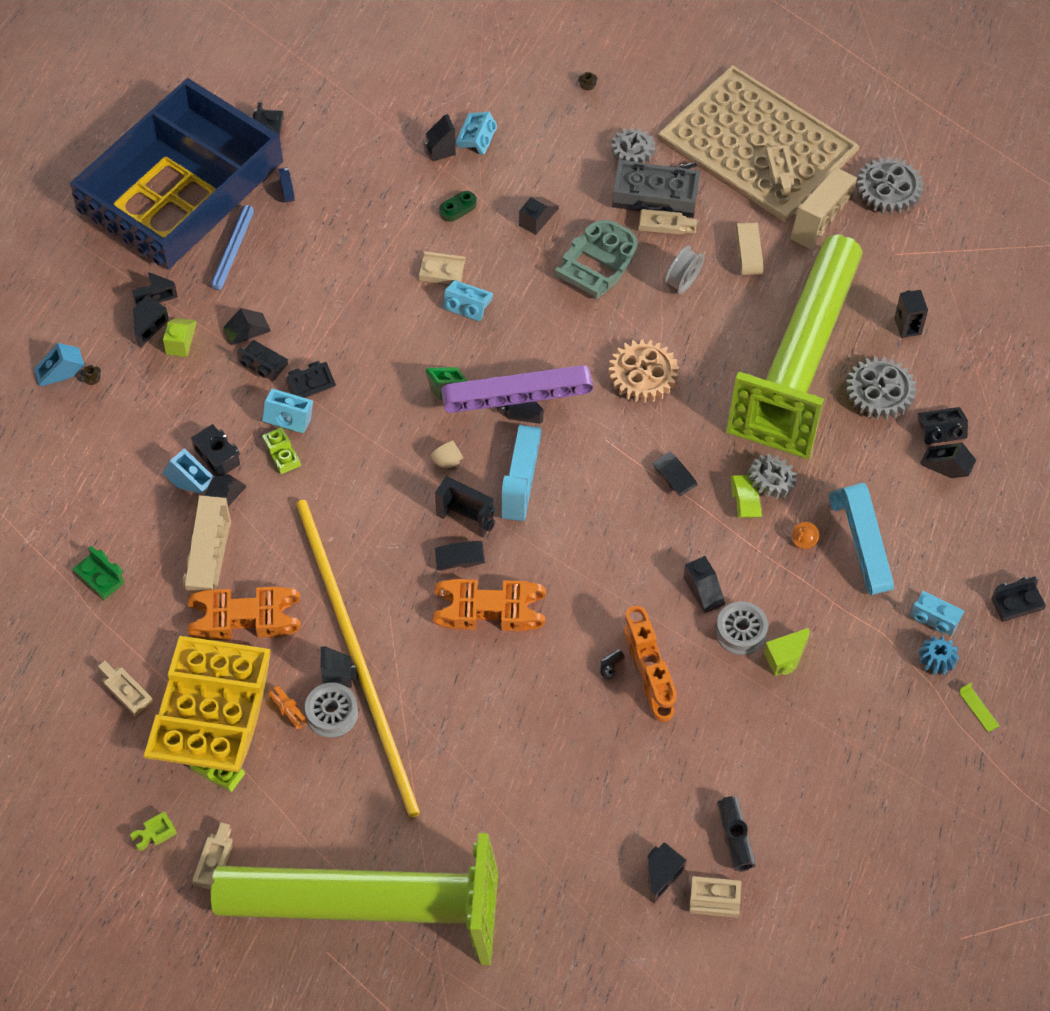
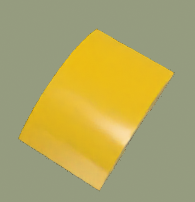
[144,636,271,772]

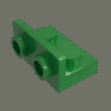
[73,545,124,600]

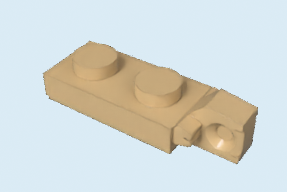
[766,145,794,196]
[639,209,697,234]
[98,661,153,716]
[192,822,233,890]

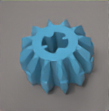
[919,635,959,676]

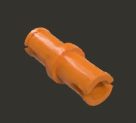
[268,686,308,729]

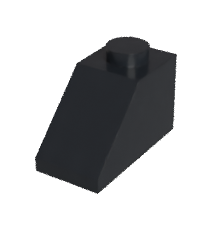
[423,114,456,161]
[519,197,559,235]
[133,295,169,348]
[497,401,544,424]
[920,442,976,478]
[683,556,725,613]
[320,646,356,688]
[647,842,687,903]

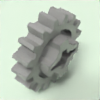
[611,127,655,163]
[748,454,797,499]

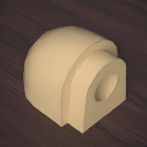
[430,440,463,469]

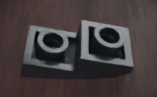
[652,451,698,497]
[435,541,486,571]

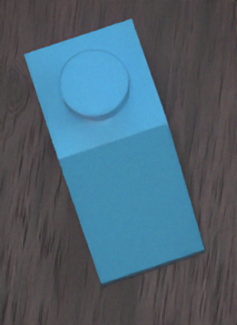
[34,343,84,386]
[163,448,214,494]

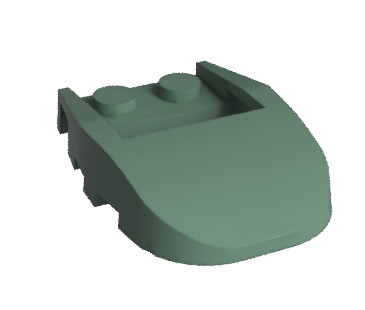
[555,220,637,300]

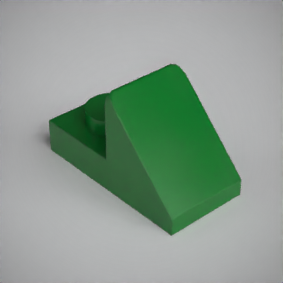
[425,367,468,400]

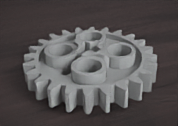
[856,156,924,215]
[845,356,917,420]

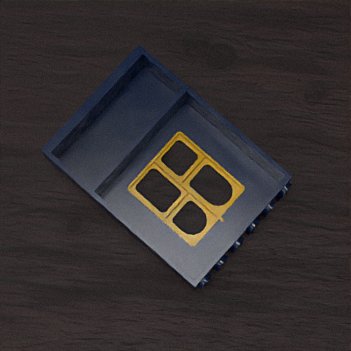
[70,77,283,270]

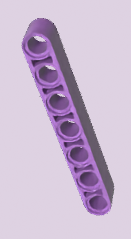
[441,366,594,413]

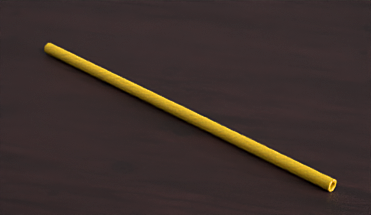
[296,500,420,818]

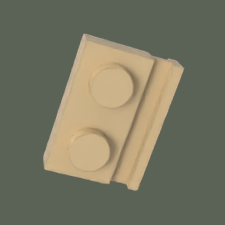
[419,251,466,284]
[690,876,741,918]

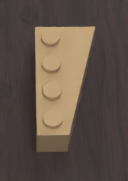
[790,168,857,250]
[182,495,231,596]

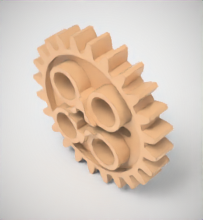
[608,339,679,403]

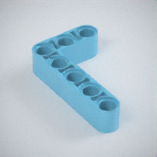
[502,425,541,522]
[829,482,894,596]

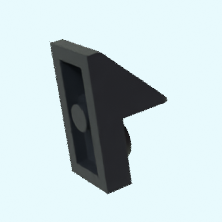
[132,272,178,305]

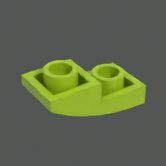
[262,427,301,474]
[731,475,762,519]
[190,765,245,792]

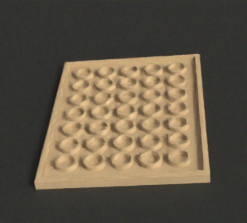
[657,65,859,222]

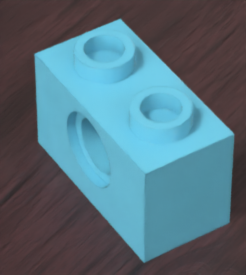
[262,389,313,433]

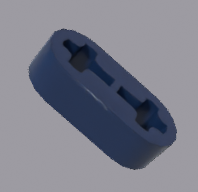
[278,167,295,203]

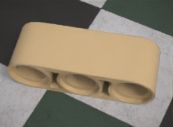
[736,222,763,275]

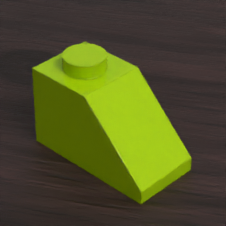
[163,318,197,357]
[764,628,810,676]

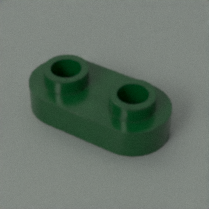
[439,191,477,222]

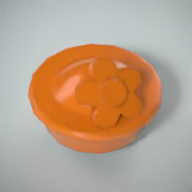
[791,521,819,549]

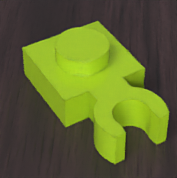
[130,811,177,851]

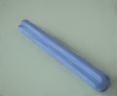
[211,205,254,290]

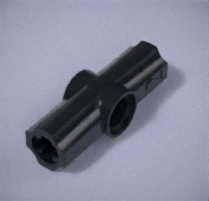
[717,796,756,872]

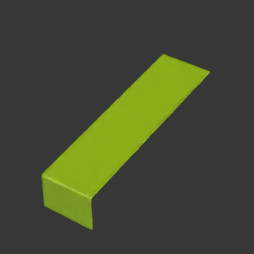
[960,682,1000,732]

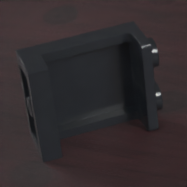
[435,476,495,537]

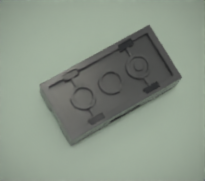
[612,160,700,218]

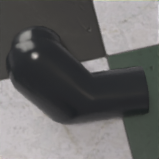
[600,649,625,680]

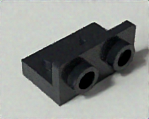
[253,102,284,137]
[237,339,288,381]
[285,361,336,398]
[918,407,968,444]
[991,576,1046,622]

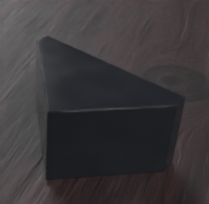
[223,308,271,345]
[205,474,246,507]

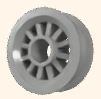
[664,246,705,295]
[716,601,768,655]
[305,683,358,738]

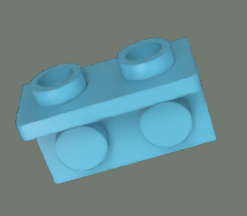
[455,112,497,155]
[442,280,493,321]
[910,591,964,636]

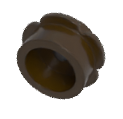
[578,72,598,90]
[80,365,101,385]

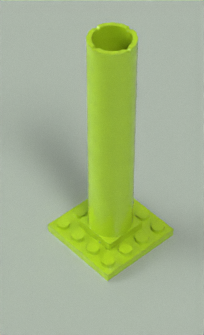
[726,235,862,460]
[211,833,498,965]

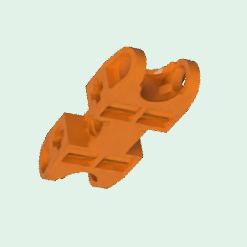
[432,579,546,631]
[187,586,301,640]
[624,606,677,722]

